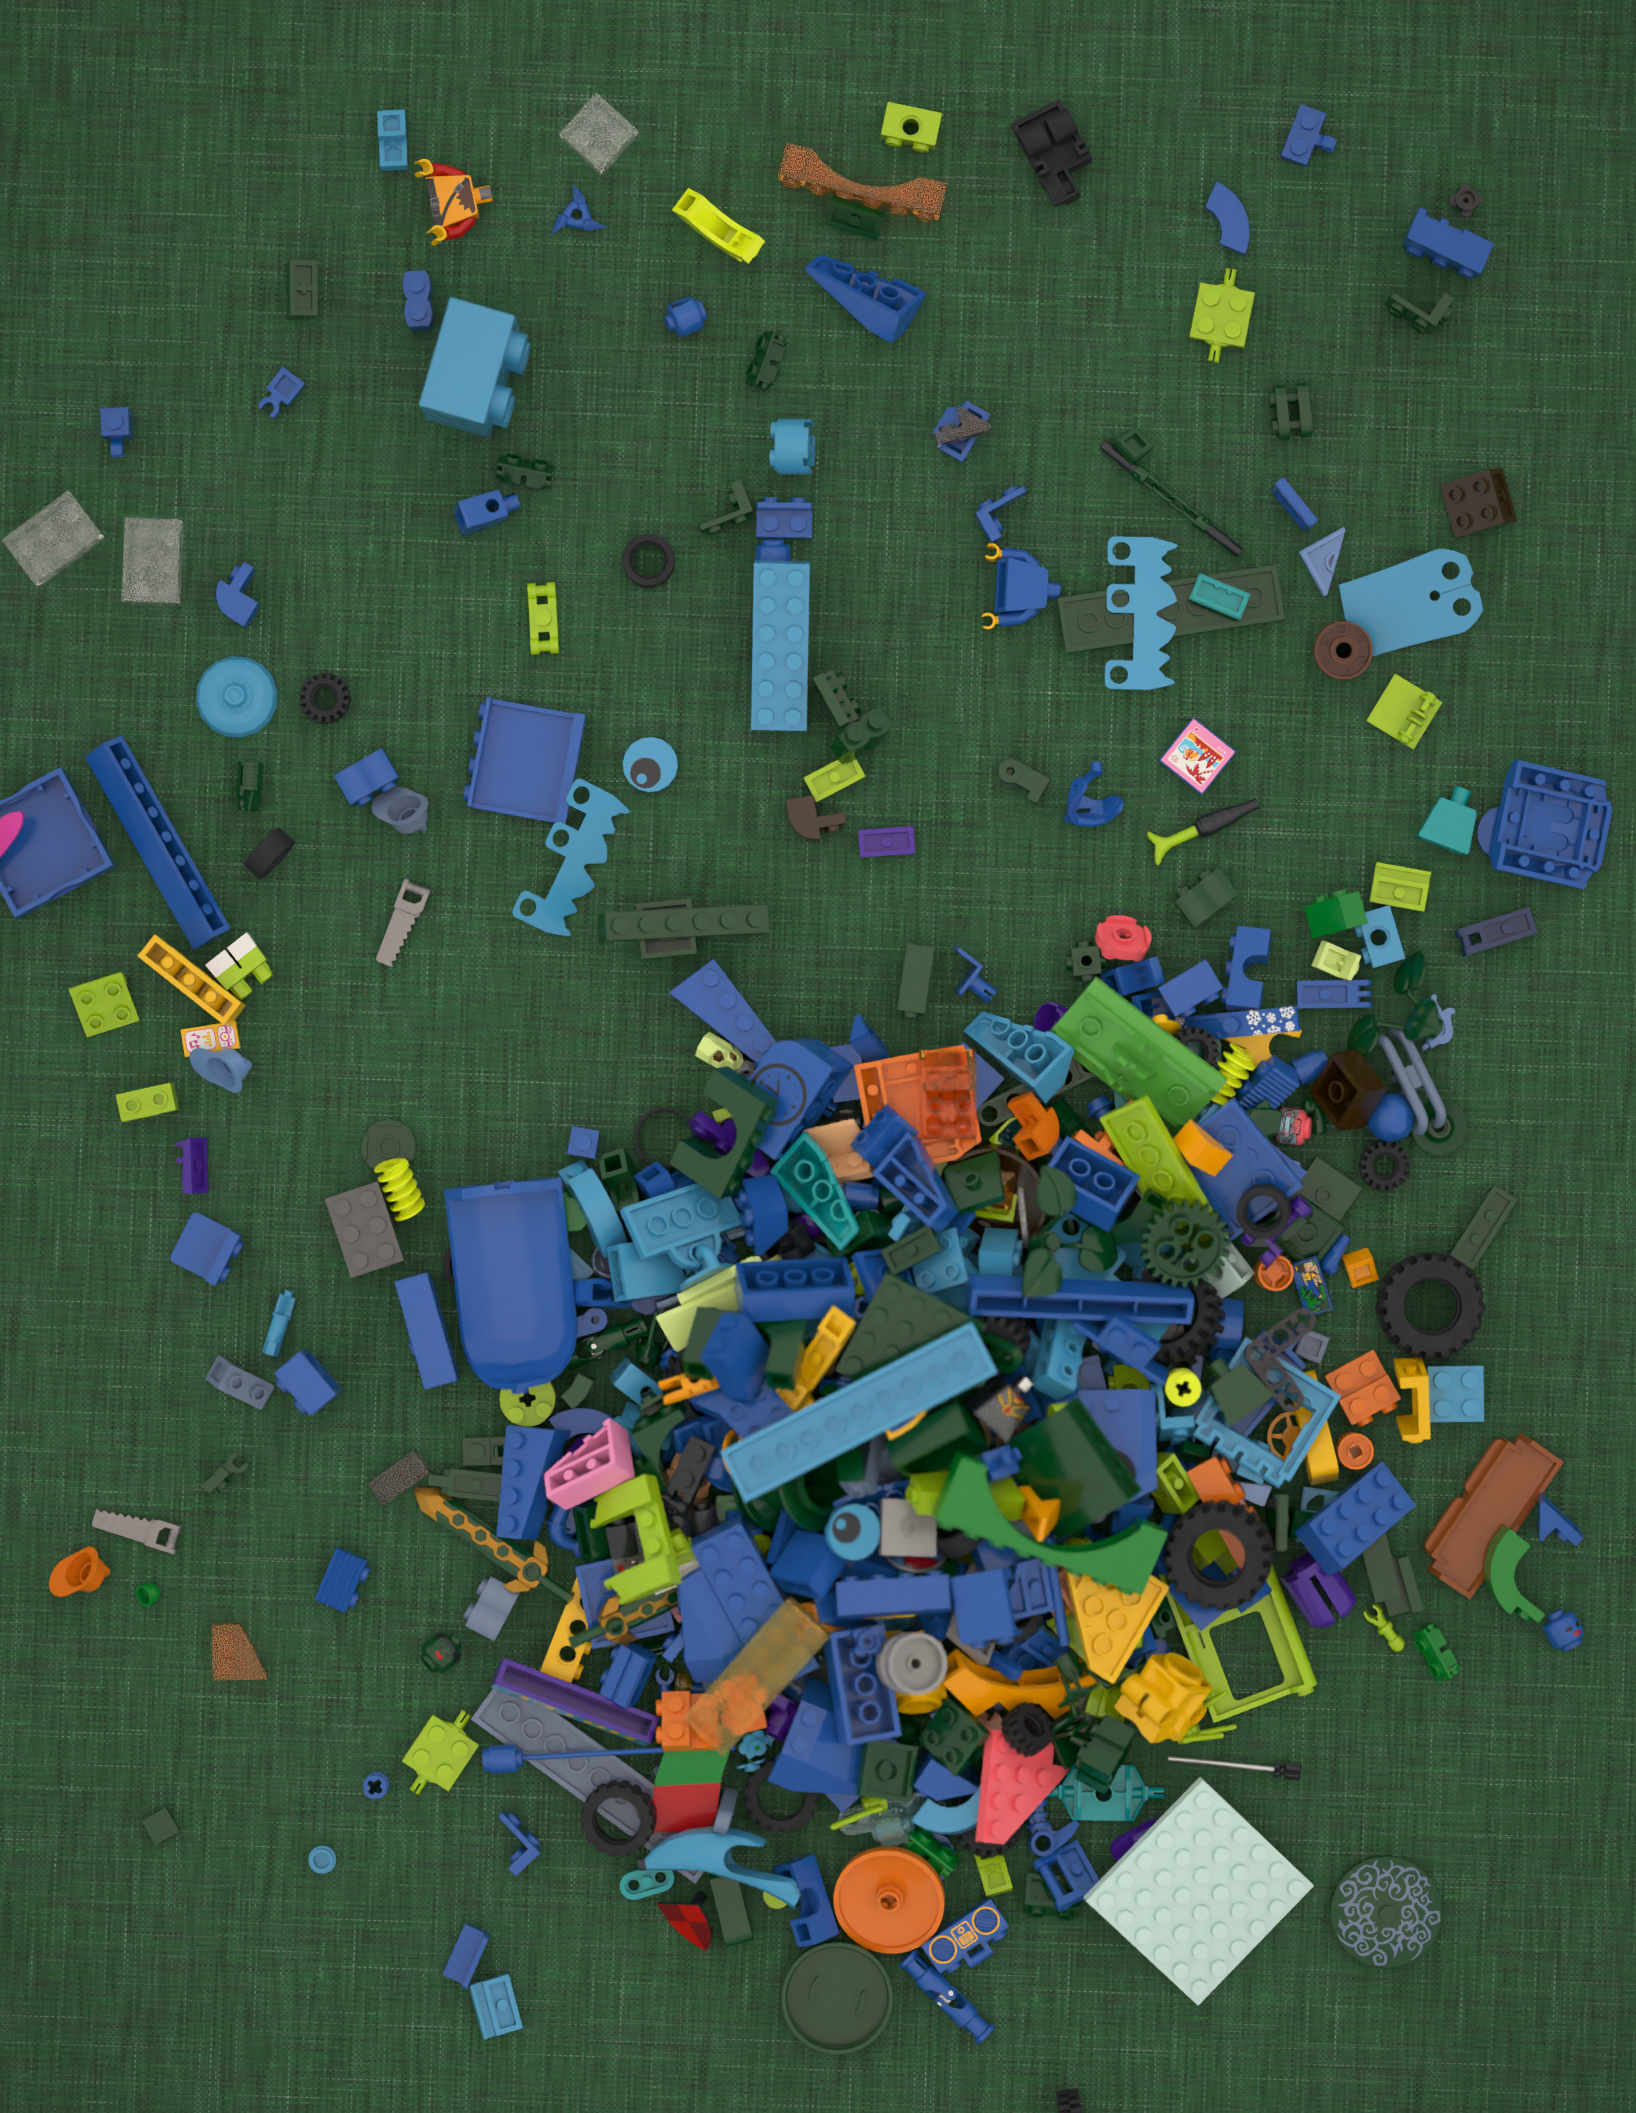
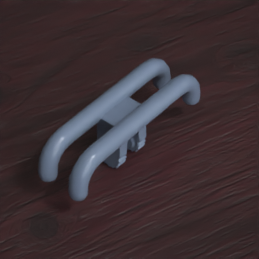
[1375,1029,1446,1136]

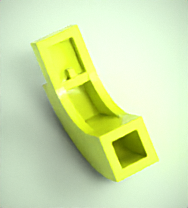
[672,188,765,264]

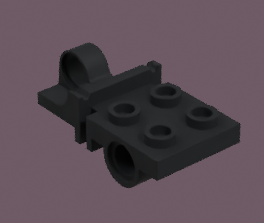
[1011,99,1092,207]

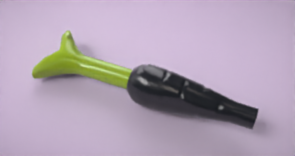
[1147,798,1260,866]

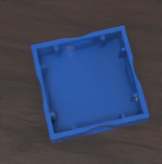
[0,767,117,919]

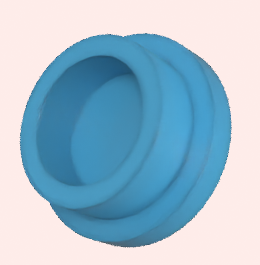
[308,1845,336,1874]

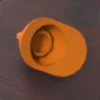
[49,1546,110,1597]

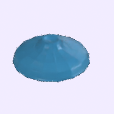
[196,656,278,738]

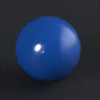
[1367,1093,1416,1142]

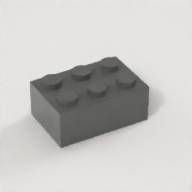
[325,1181,406,1278]

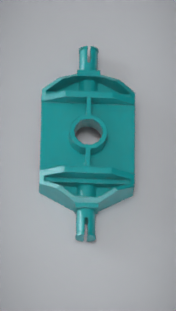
[1047,1764,1164,1821]

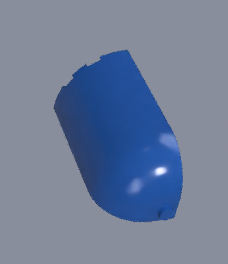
[444,1177,577,1394]

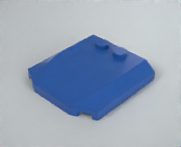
[1490,760,1612,889]
[1043,1389,1157,1504]

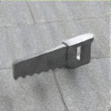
[376,877,431,967]
[92,1509,182,1555]

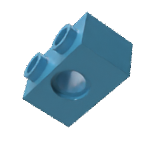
[1354,905,1405,968]

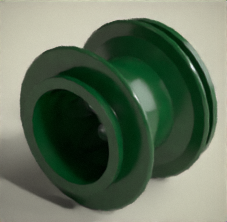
[731,1458,848,1532]

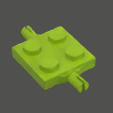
[1190,268,1255,363]
[402,1710,479,1795]

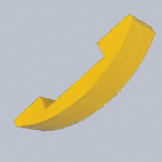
[775,1306,856,1413]

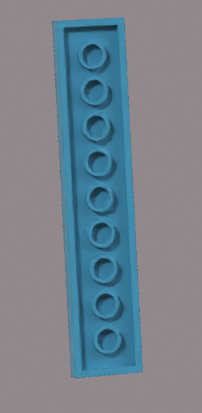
[720,1322,998,1503]

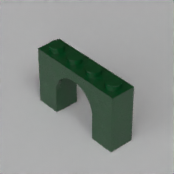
[669,1066,779,1199]
[682,1307,809,1391]

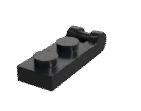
[661,1435,718,1519]

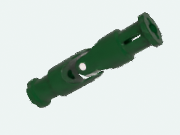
[563,1313,649,1371]

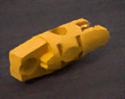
[658,1374,720,1405]

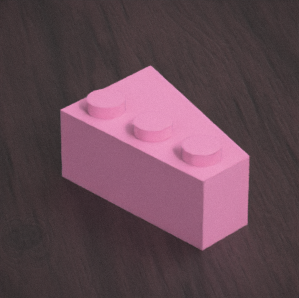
[544,1418,635,1510]

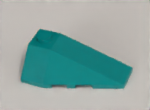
[769,1132,860,1250]

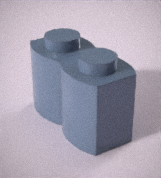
[463,1575,520,1641]

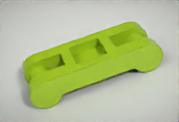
[527,582,559,655]

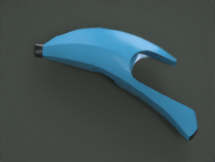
[637,1826,801,1909]

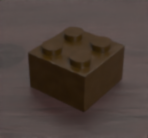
[1309,1050,1387,1131]

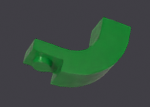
[1484,1525,1545,1623]

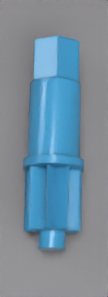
[262,1290,295,1357]

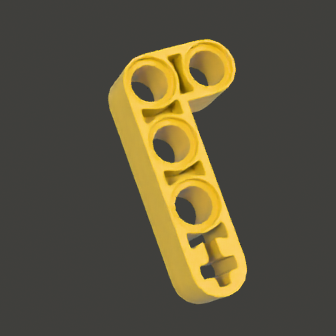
[1292,1370,1339,1486]

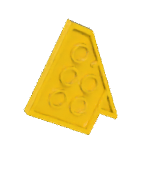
[1064,1567,1170,1684]

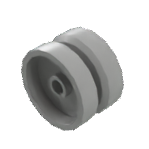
[876,1632,947,1695]

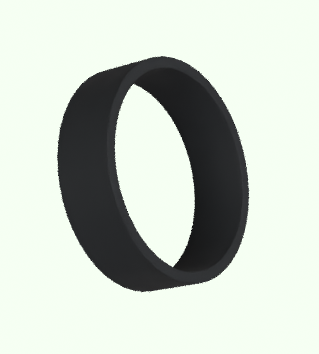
[634,1107,696,1168]

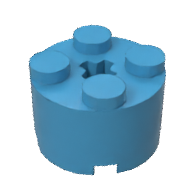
[769,419,815,475]

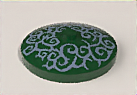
[1330,1855,1442,1968]

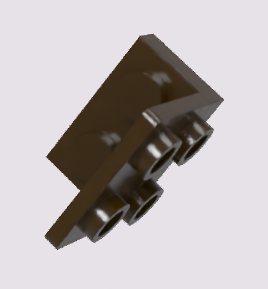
[1441,468,1517,538]

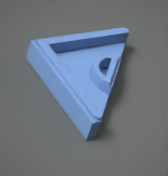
[1298,527,1346,597]

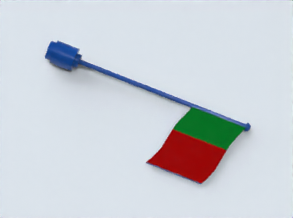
[482,1740,736,1833]

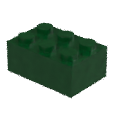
[884,1402,990,1479]

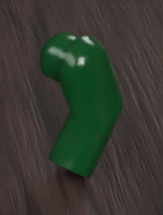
[1301,1097,1326,1134]

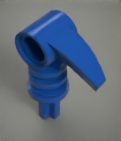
[1025,1799,1079,1856]

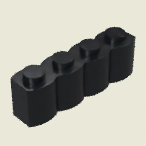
[605,1499,720,1559]

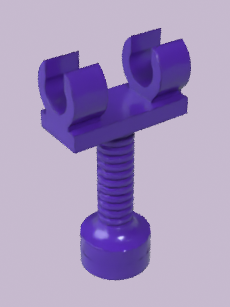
[1240,1194,1313,1267]

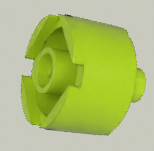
[500,1381,557,1427]

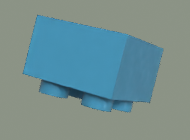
[419,297,531,438]

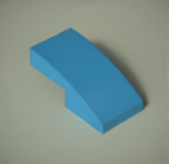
[377,110,408,171]

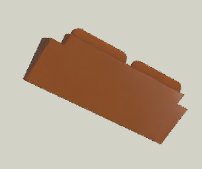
[1424,1433,1564,1600]

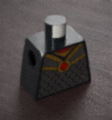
[962,1373,1033,1444]

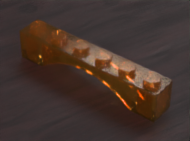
[778,143,948,222]

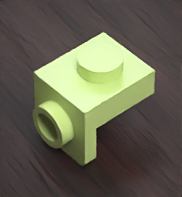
[1311,940,1361,981]

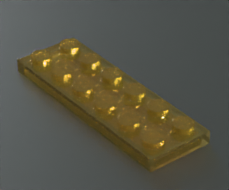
[682,1597,832,1757]

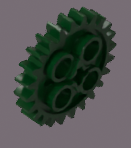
[1139,1198,1231,1288]

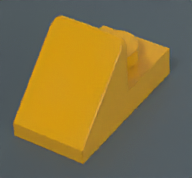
[1019,1485,1061,1542]

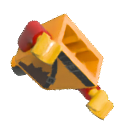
[414,159,493,246]

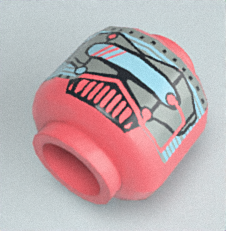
[1275,1108,1312,1145]

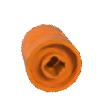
[1253,1256,1294,1291]
[1334,1432,1374,1470]

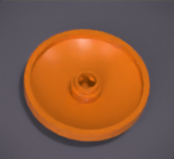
[833,1846,945,1954]

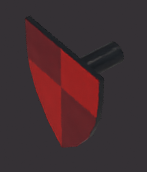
[657,1891,712,1951]

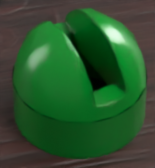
[136,1583,161,1607]

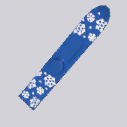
[1168,1006,1300,1039]

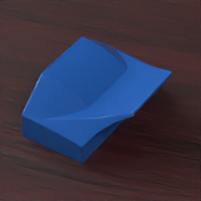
[933,400,990,463]

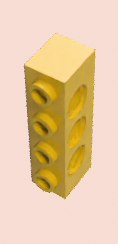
[138,934,246,1027]
[540,1578,592,1683]

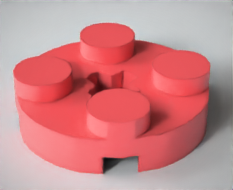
[1095,915,1152,962]

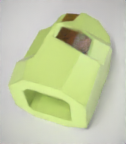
[695,1032,744,1071]

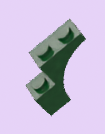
[630,1401,687,1493]

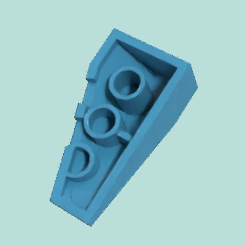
[964,1011,1074,1103]

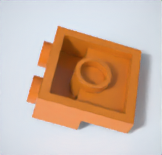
[1324,1349,1401,1427]
[656,1691,720,1752]

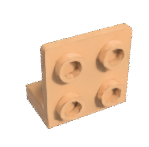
[802,1119,874,1184]

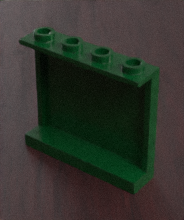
[996,1397,1142,1540]

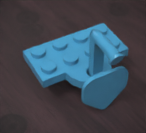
[620,1183,742,1292]

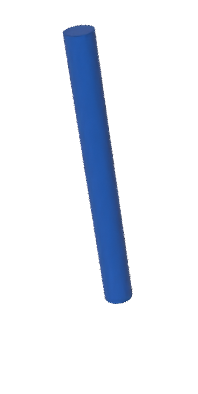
[1043,1536,1070,1646]

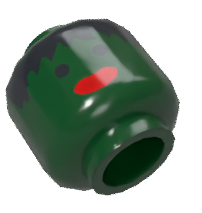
[420,1632,462,1673]

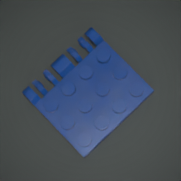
[1178,1097,1304,1241]

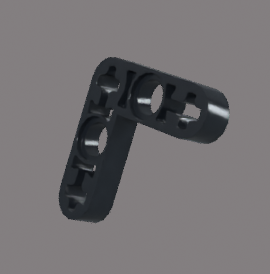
[1245,1308,1316,1412]

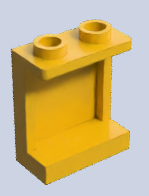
[1394,1357,1430,1443]

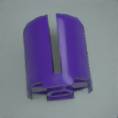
[1279,1552,1355,1628]

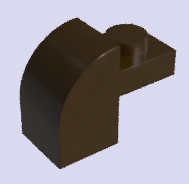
[786,795,846,841]

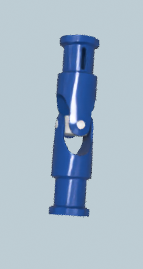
[898,1949,994,2044]

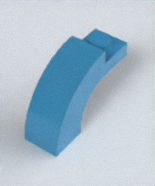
[912,1786,981,1835]

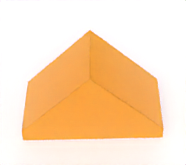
[1173,1119,1233,1176]

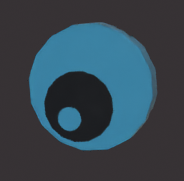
[623,737,678,793]
[825,1503,881,1560]

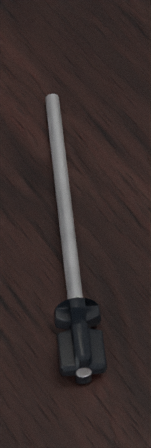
[1168,1755,1302,1780]

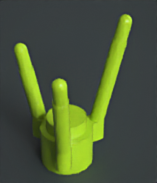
[1177,1690,1237,1744]
[830,1796,888,1830]

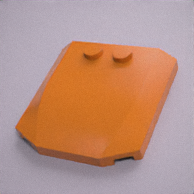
[854,1045,982,1164]

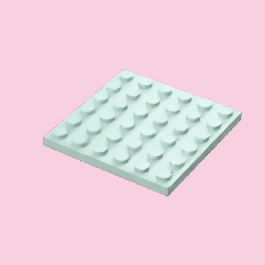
[1083,1777,1314,2005]

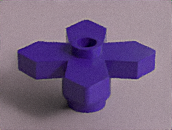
[761,1692,799,1742]

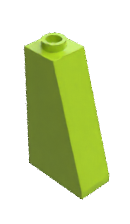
[906,1471,1025,1521]

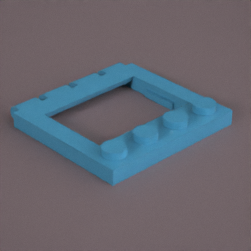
[1193,1337,1341,1488]

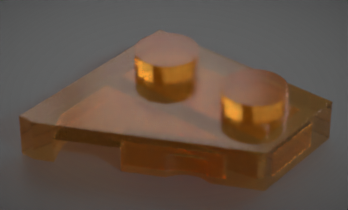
[212,1623,268,1681]

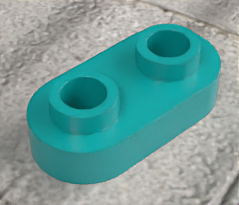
[620,1869,675,1900]

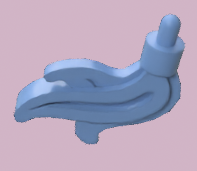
[1421,994,1455,1050]

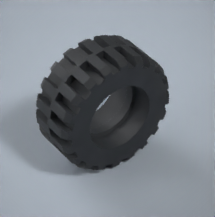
[1376,1253,1485,1359]
[1164,1499,1274,1611]

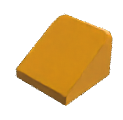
[1342,1248,1379,1288]

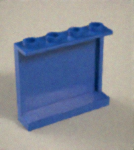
[463,697,586,825]

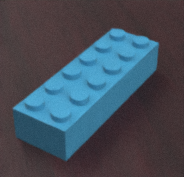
[751,560,810,731]

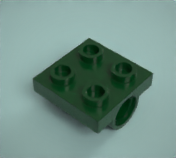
[918,1696,991,1776]

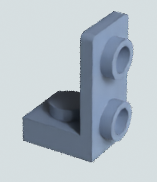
[205,1355,274,1409]

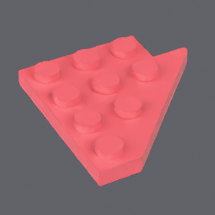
[976,1729,1070,1844]

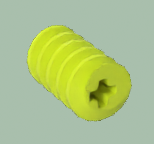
[1211,1043,1256,1105]
[374,1158,425,1221]
[1164,1367,1201,1406]

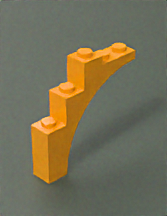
[942,1649,1103,1719]

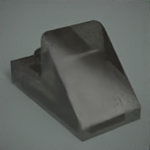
[934,404,991,447]

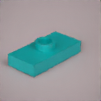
[1188,573,1251,621]

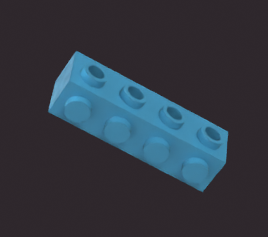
[1031,1318,1087,1401]

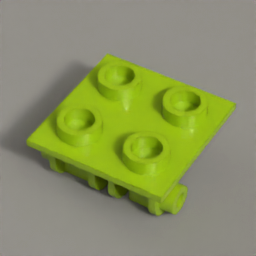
[1366,674,1442,750]
[69,971,140,1037]

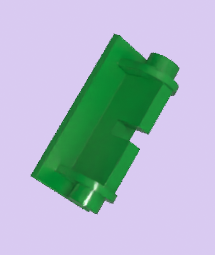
[1411,1622,1460,1682]
[902,1824,960,1878]

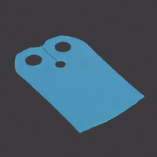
[1339,549,1483,656]

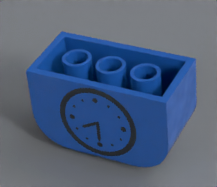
[734,1038,853,1160]

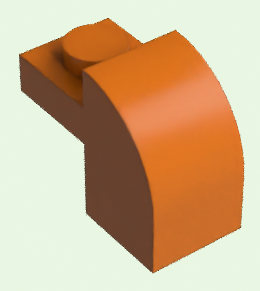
[1007,1091,1059,1161]

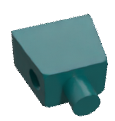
[1416,786,1477,856]

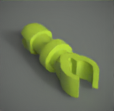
[1364,1603,1405,1652]

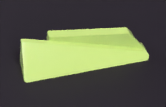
[656,1255,781,1352]

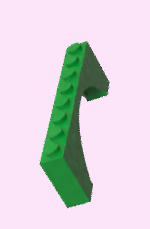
[932,1451,1168,1596]

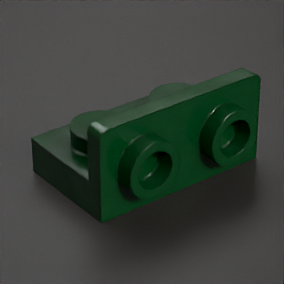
[1023,1873,1081,1921]

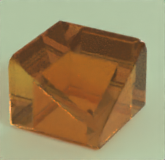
[991,1171,1016,1210]

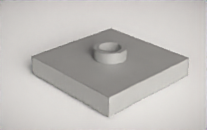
[879,1499,937,1557]

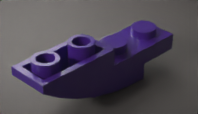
[687,1111,772,1181]

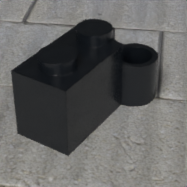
[766,1218,816,1260]

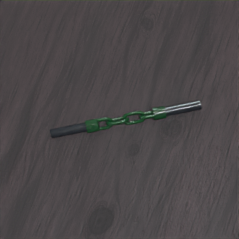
[1099,440,1243,557]

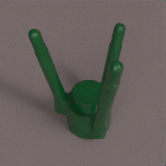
[634,1310,670,1365]

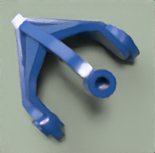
[1064,761,1124,827]

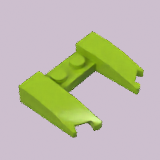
[590,1474,682,1605]

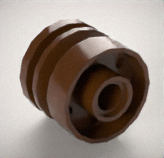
[1313,621,1373,679]

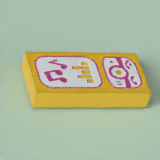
[181,1021,241,1057]

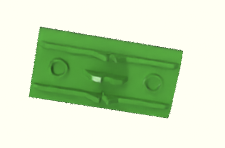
[1049,977,1227,1137]

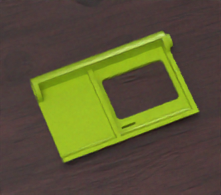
[1159,1549,1317,1723]

